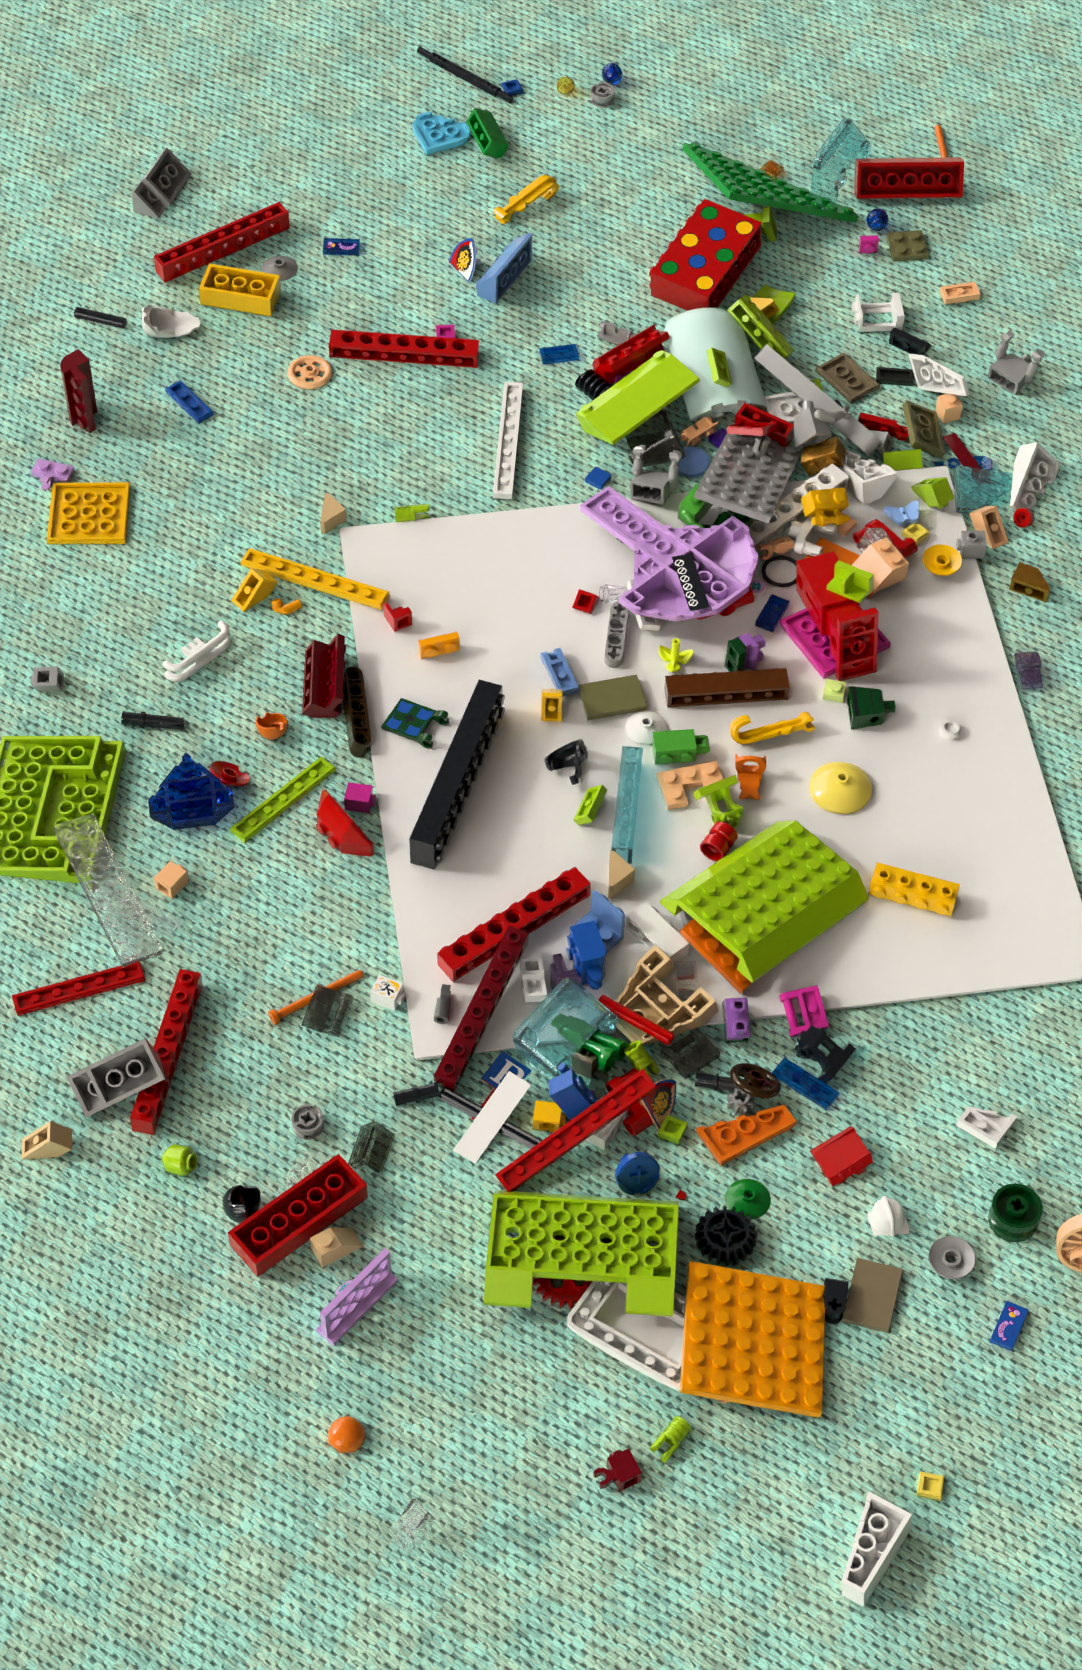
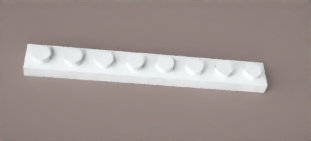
[493,382,523,499]

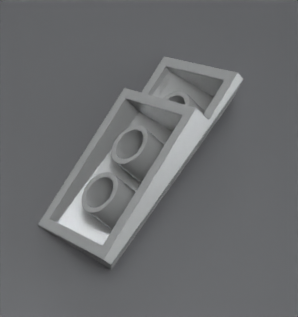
[132,147,191,218]
[67,1038,166,1117]

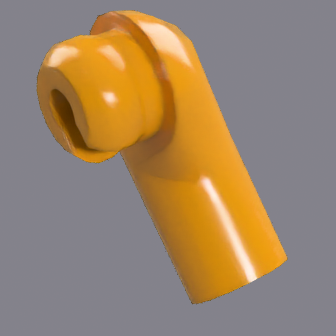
[271,598,302,615]

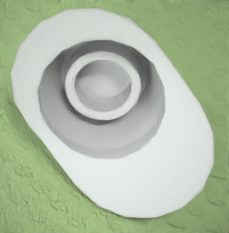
[867,1196,910,1237]

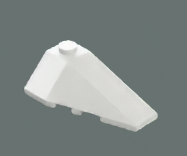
[908,354,969,396]
[1010,442,1061,511]

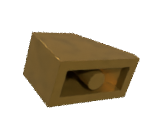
[1009,562,1050,602]

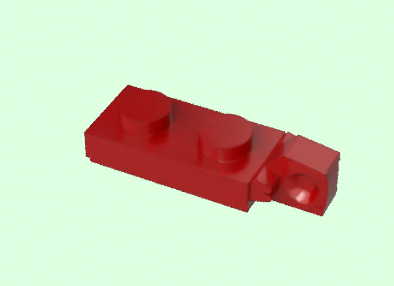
[858,412,909,441]

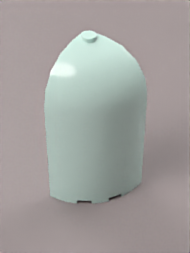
[665,308,767,422]

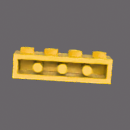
[868,862,960,916]

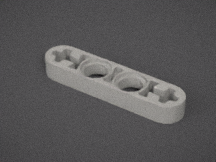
[604,601,629,668]

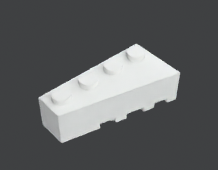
[842,1491,912,1607]

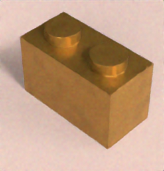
[801,437,846,476]

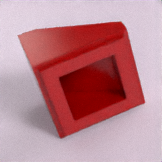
[572,589,599,614]

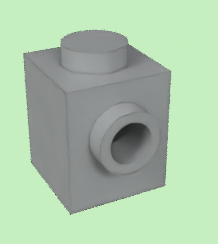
[956,531,987,558]

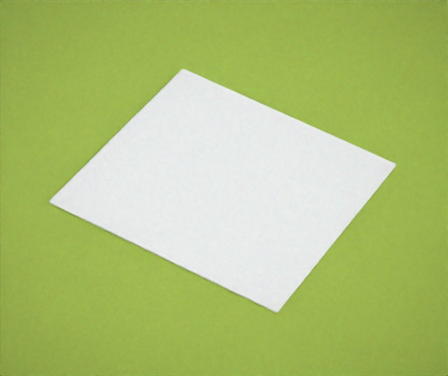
[339,466,1082,1060]

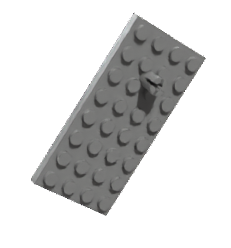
[694,434,802,524]

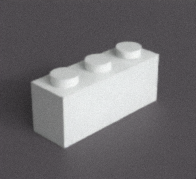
[626,902,689,966]

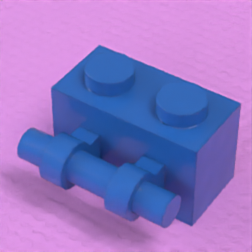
[549,1063,597,1120]

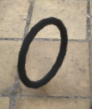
[761,555,797,588]

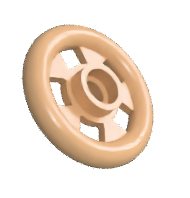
[288,355,332,389]

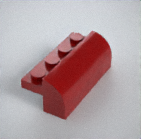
[593,325,670,385]

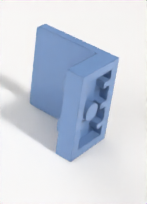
[575,890,625,952]

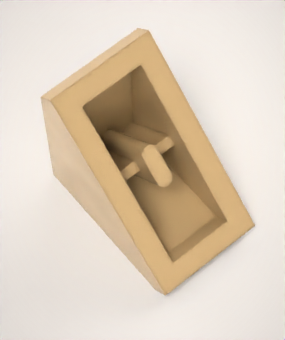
[320,493,347,534]
[608,851,635,898]

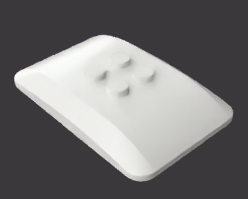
[567,1281,686,1391]

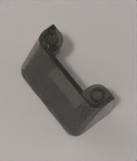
[625,408,687,467]

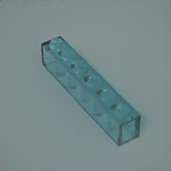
[611,746,643,864]

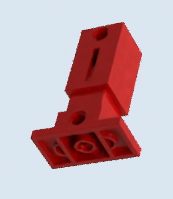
[796,551,879,681]

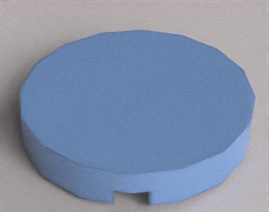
[671,446,710,478]

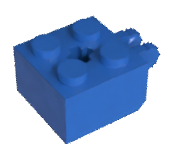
[566,920,607,990]

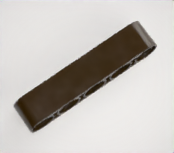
[343,666,371,758]

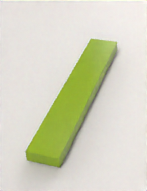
[230,756,336,843]

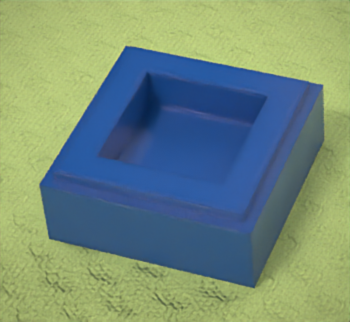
[501,79,523,96]
[585,466,611,490]

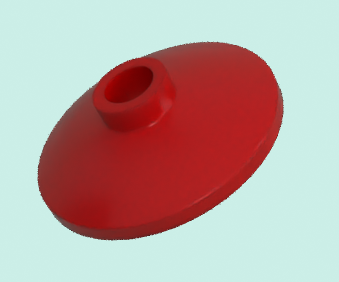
[210,761,250,786]

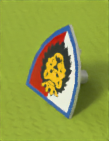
[449,238,481,282]

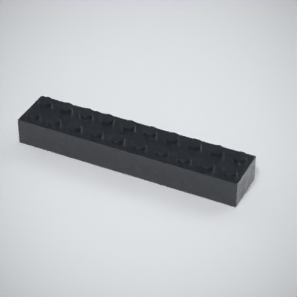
[409,679,505,870]

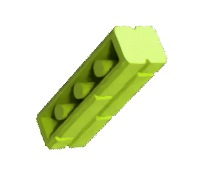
[727,294,795,359]

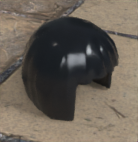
[222,1185,261,1223]

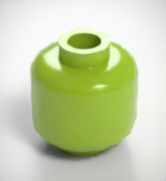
[162,1144,198,1175]

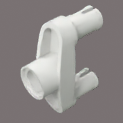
[789,516,838,556]

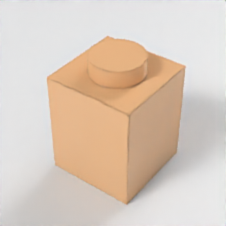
[935,394,963,423]
[154,861,188,899]

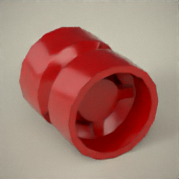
[700,822,738,862]

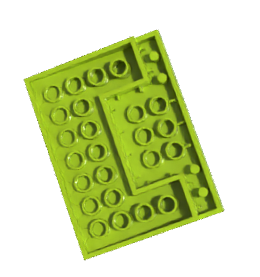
[0,736,126,885]

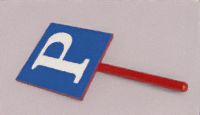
[471,1051,531,1120]

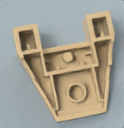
[607,945,719,1046]

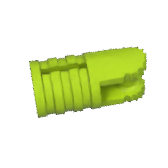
[394,504,430,522]
[624,1040,660,1080]
[649,1416,692,1463]

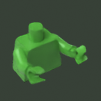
[677,484,713,528]

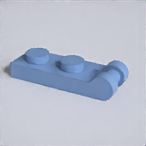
[540,648,579,697]

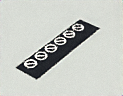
[672,553,710,611]

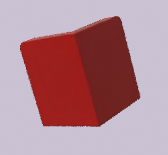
[383,602,412,632]

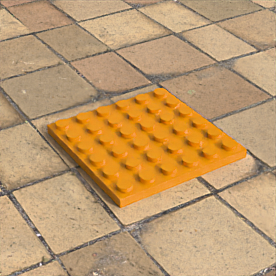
[680,1261,825,1418]

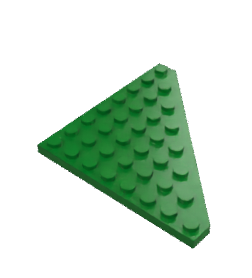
[682,142,859,223]

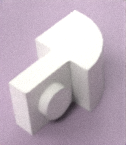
[520,957,547,1003]

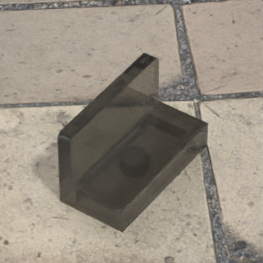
[348,1121,395,1173]

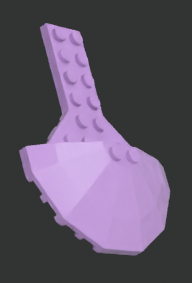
[580,486,758,622]

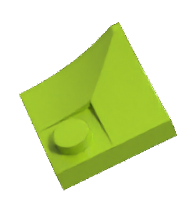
[751,284,796,324]

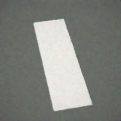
[453,1071,531,1163]

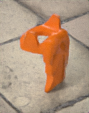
[735,754,767,800]

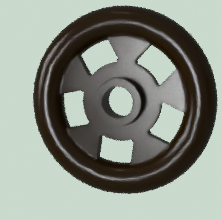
[730,1063,781,1098]

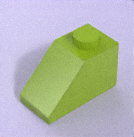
[911,477,955,509]

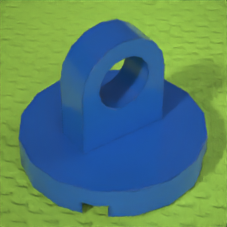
[615,1152,660,1195]

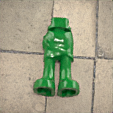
[552,1014,629,1073]

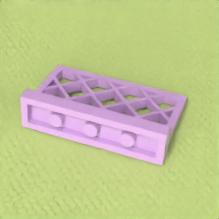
[316,1248,398,1346]

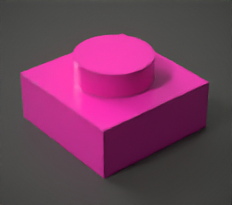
[859,235,879,254]
[436,325,455,338]

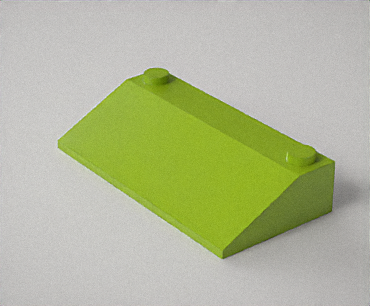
[575,350,700,445]

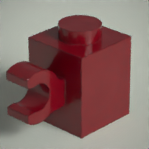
[593,1448,642,1492]

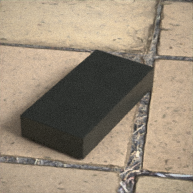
[876,367,914,386]

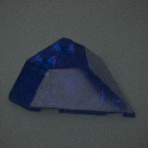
[148,752,234,830]

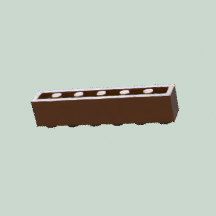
[664,668,790,708]

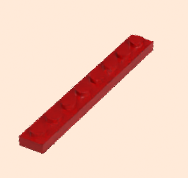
[495,1069,657,1192]

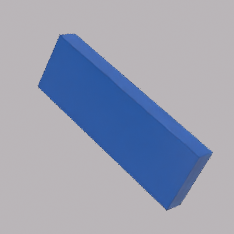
[165,380,214,424]

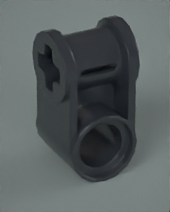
[823,1278,849,1324]

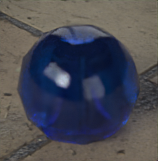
[602,62,623,85]
[866,209,889,231]

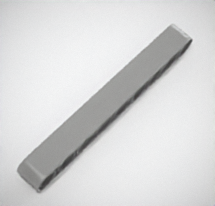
[754,344,882,456]

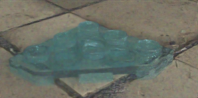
[954,465,1012,514]

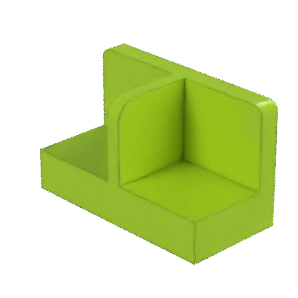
[827,561,874,603]

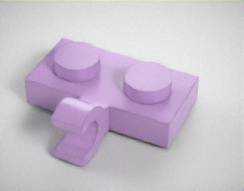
[31,458,75,490]

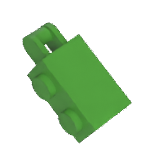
[652,729,710,764]

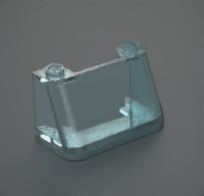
[513,977,618,1079]

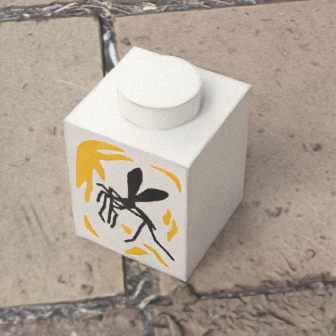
[370,975,406,1011]

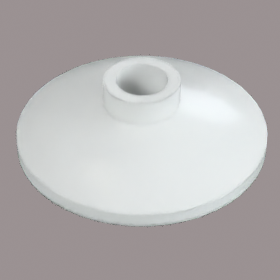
[626,711,667,745]

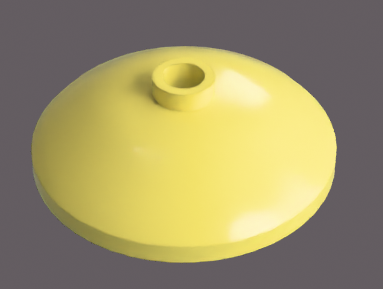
[809,762,872,814]

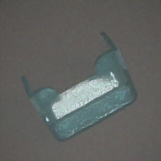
[811,118,871,203]

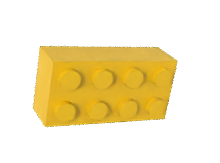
[199,263,281,316]

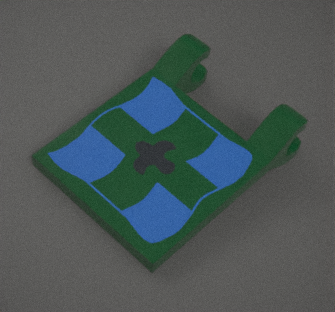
[381,698,449,749]

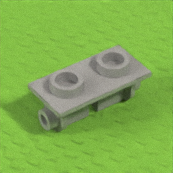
[597,321,636,345]

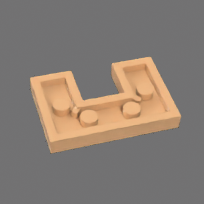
[656,761,723,810]

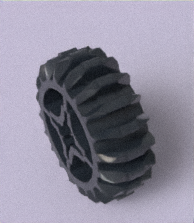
[695,1205,757,1266]

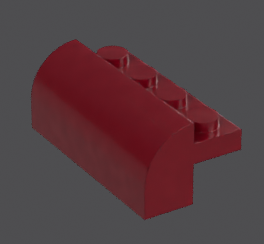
[60,349,98,433]
[302,634,346,718]

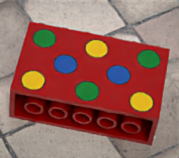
[649,199,762,311]

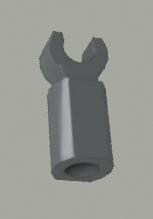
[434,984,451,1024]

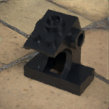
[795,1025,856,1085]

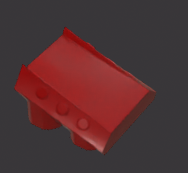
[810,1126,873,1187]

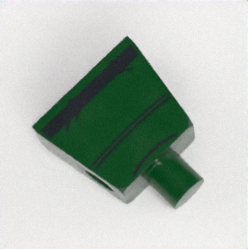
[847,686,895,729]

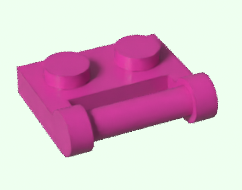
[779,985,829,1037]

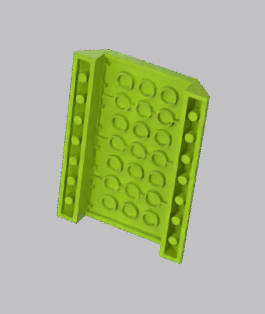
[659,820,869,983]

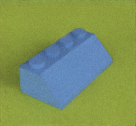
[476,233,533,303]

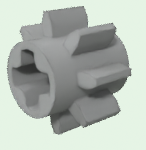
[727,1088,754,1116]

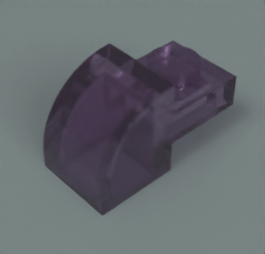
[1014,651,1043,690]
[550,953,582,1000]

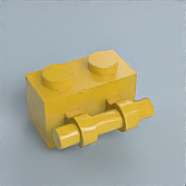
[801,487,849,527]

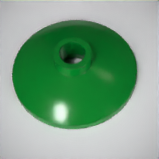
[725,1179,771,1219]

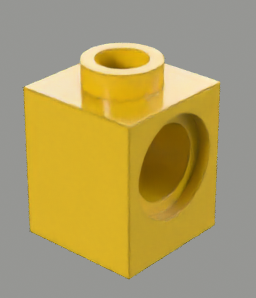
[532,1100,566,1132]

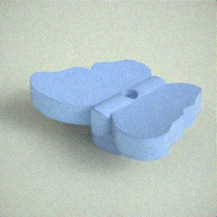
[884,501,919,526]

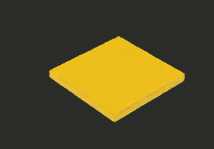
[47,482,130,544]

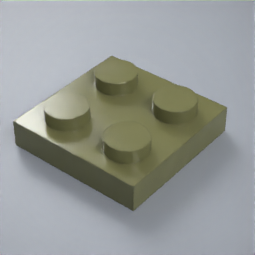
[886,230,929,262]

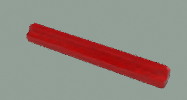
[597,995,675,1045]

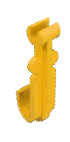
[493,175,559,224]
[730,712,815,744]

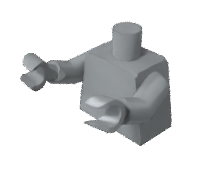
[987,330,1045,395]
[794,401,852,449]
[630,445,682,504]

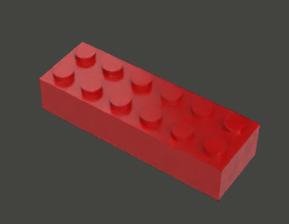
[854,157,964,199]
[228,1154,368,1277]

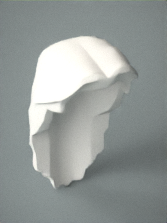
[142,305,201,338]

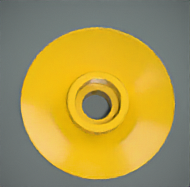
[922,544,962,576]

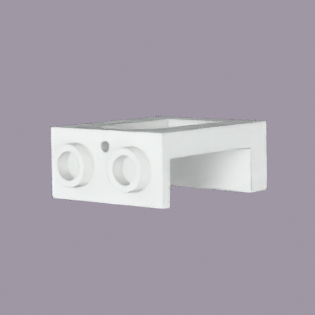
[852,293,905,332]

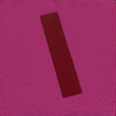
[943,433,992,488]

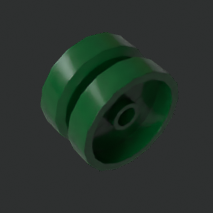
[988,1183,1043,1242]

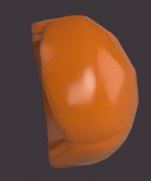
[255,712,288,740]
[327,1416,365,1453]

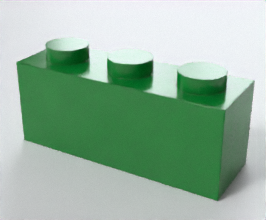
[466,108,509,158]

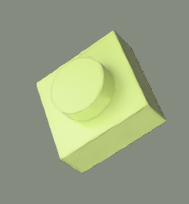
[823,679,847,703]

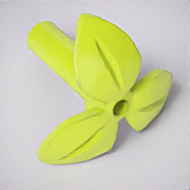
[659,638,694,672]

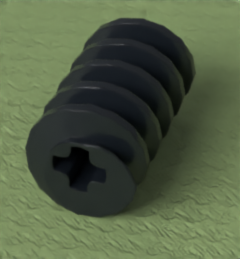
[575,369,612,400]

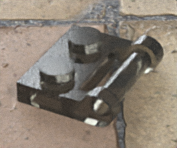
[301,984,354,1037]
[661,1028,720,1080]

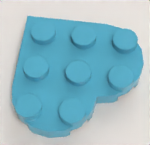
[412,112,470,155]

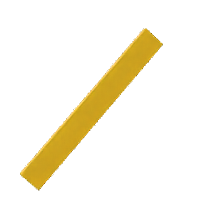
[240,548,390,610]

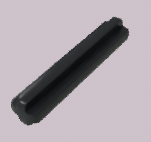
[74,307,127,329]

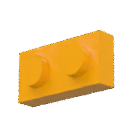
[418,632,460,659]

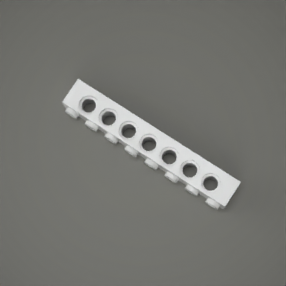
[749,464,849,553]

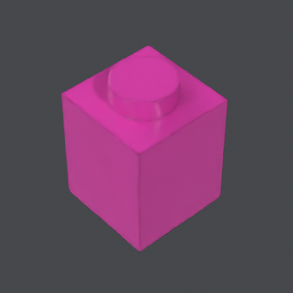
[344,782,376,813]

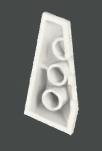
[838,449,897,504]

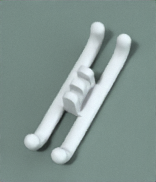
[163,621,231,682]

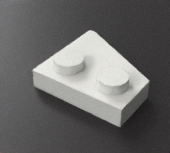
[956,1107,1017,1148]

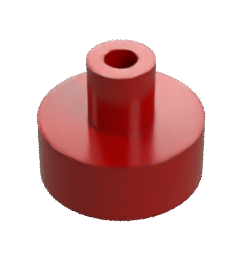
[1013,508,1034,528]

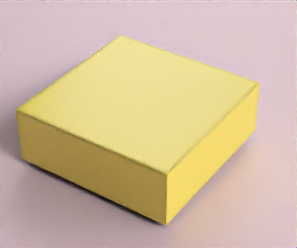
[901,522,929,545]
[917,1471,944,1501]

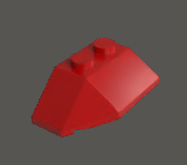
[316,789,374,857]

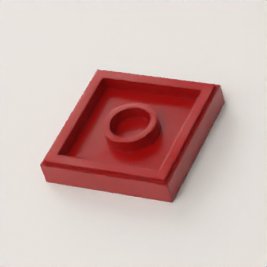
[727,421,777,436]

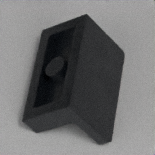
[889,327,931,355]

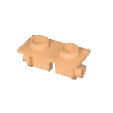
[680,416,719,447]

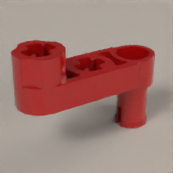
[852,519,918,559]
[605,1068,653,1137]

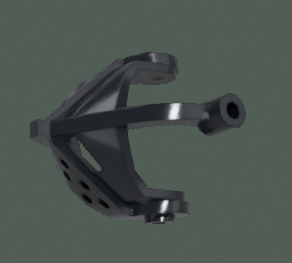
[545,739,588,785]

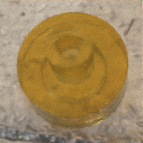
[557,77,575,95]

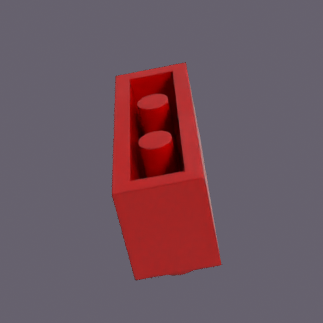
[735,402,794,447]

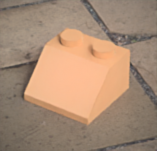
[852,537,909,593]

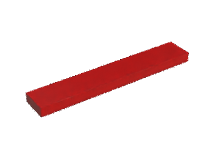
[12,960,146,1016]

